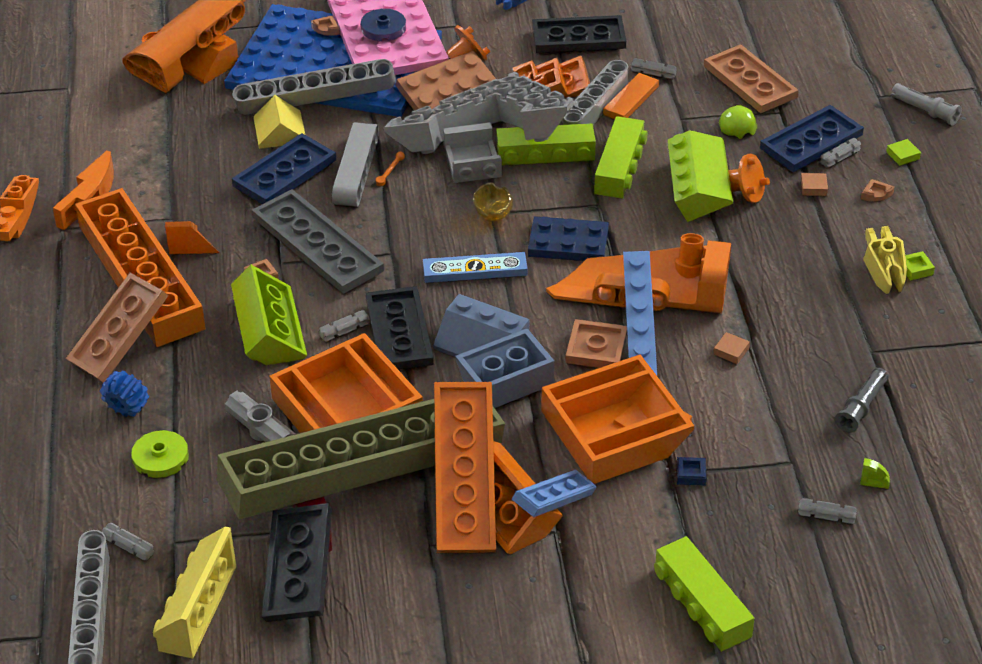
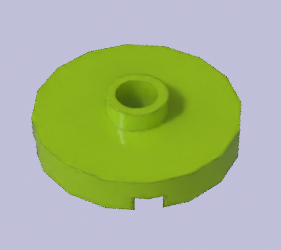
[132,430,188,478]

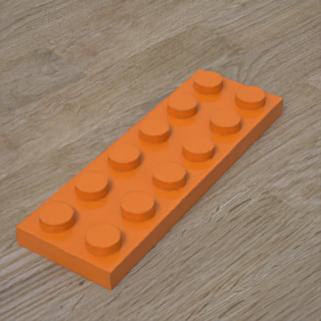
[434,382,496,553]

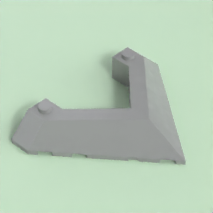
[384,72,574,154]

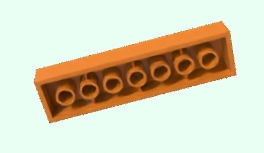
[75,188,206,347]

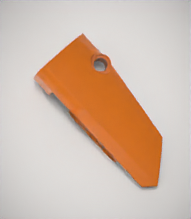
[122,0,246,93]
[546,233,731,314]

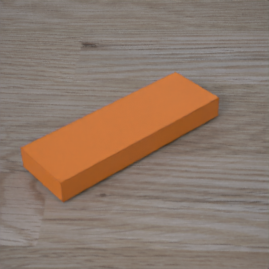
[603,73,659,119]

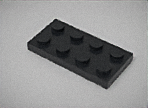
[532,15,627,53]
[365,286,434,370]
[262,503,332,622]

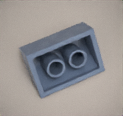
[433,294,529,357]
[455,328,554,408]

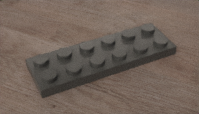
[252,189,384,294]

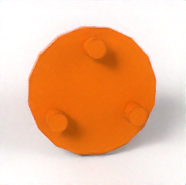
[446,25,490,62]
[728,153,770,203]

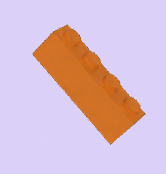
[493,441,563,554]

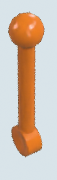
[376,151,405,186]

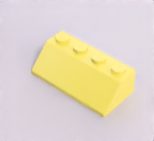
[153,527,236,659]

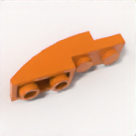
[53,151,114,230]
[0,175,39,241]

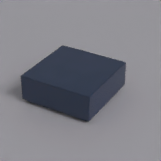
[677,457,706,486]

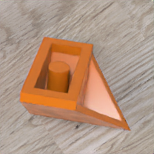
[165,221,220,254]

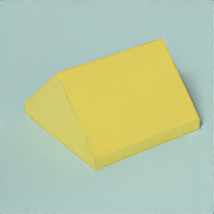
[253,95,305,149]

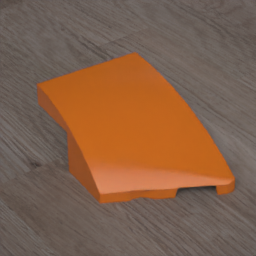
[513,56,590,98]

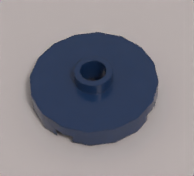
[360,8,406,41]

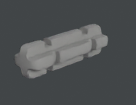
[631,58,677,79]
[820,138,861,168]
[319,310,369,342]
[798,498,857,524]
[102,523,154,560]

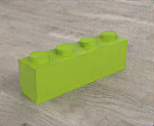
[594,116,648,199]
[496,123,596,165]
[654,536,755,652]

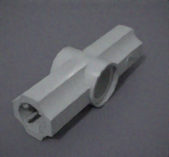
[225,391,296,442]

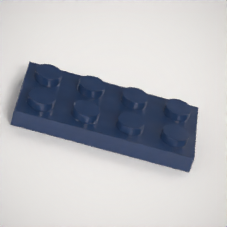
[760,105,864,172]
[232,133,336,204]

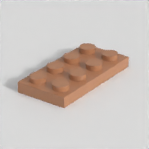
[704,45,799,113]
[395,51,496,111]
[66,273,168,383]

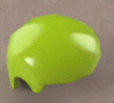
[719,105,757,139]

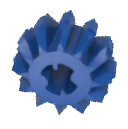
[100,370,149,417]

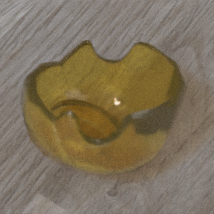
[473,183,513,221]

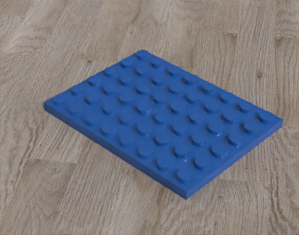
[224,4,442,117]

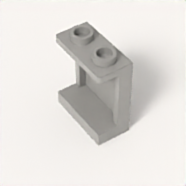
[443,123,502,183]

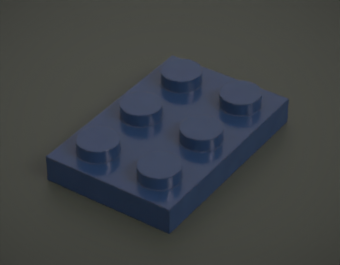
[528,216,609,261]

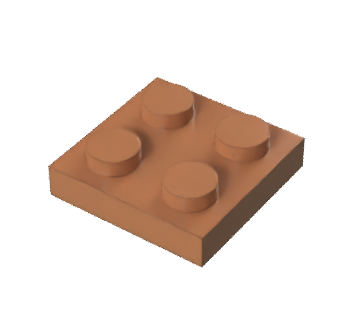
[565,319,627,368]

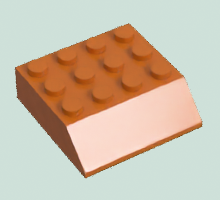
[270,333,423,433]
[541,354,694,484]

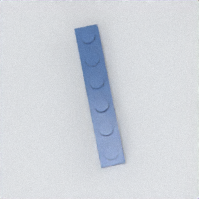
[623,251,657,375]

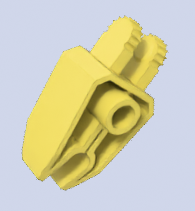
[863,226,907,294]

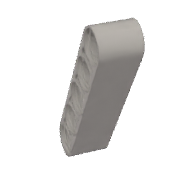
[562,60,628,125]
[332,122,379,207]

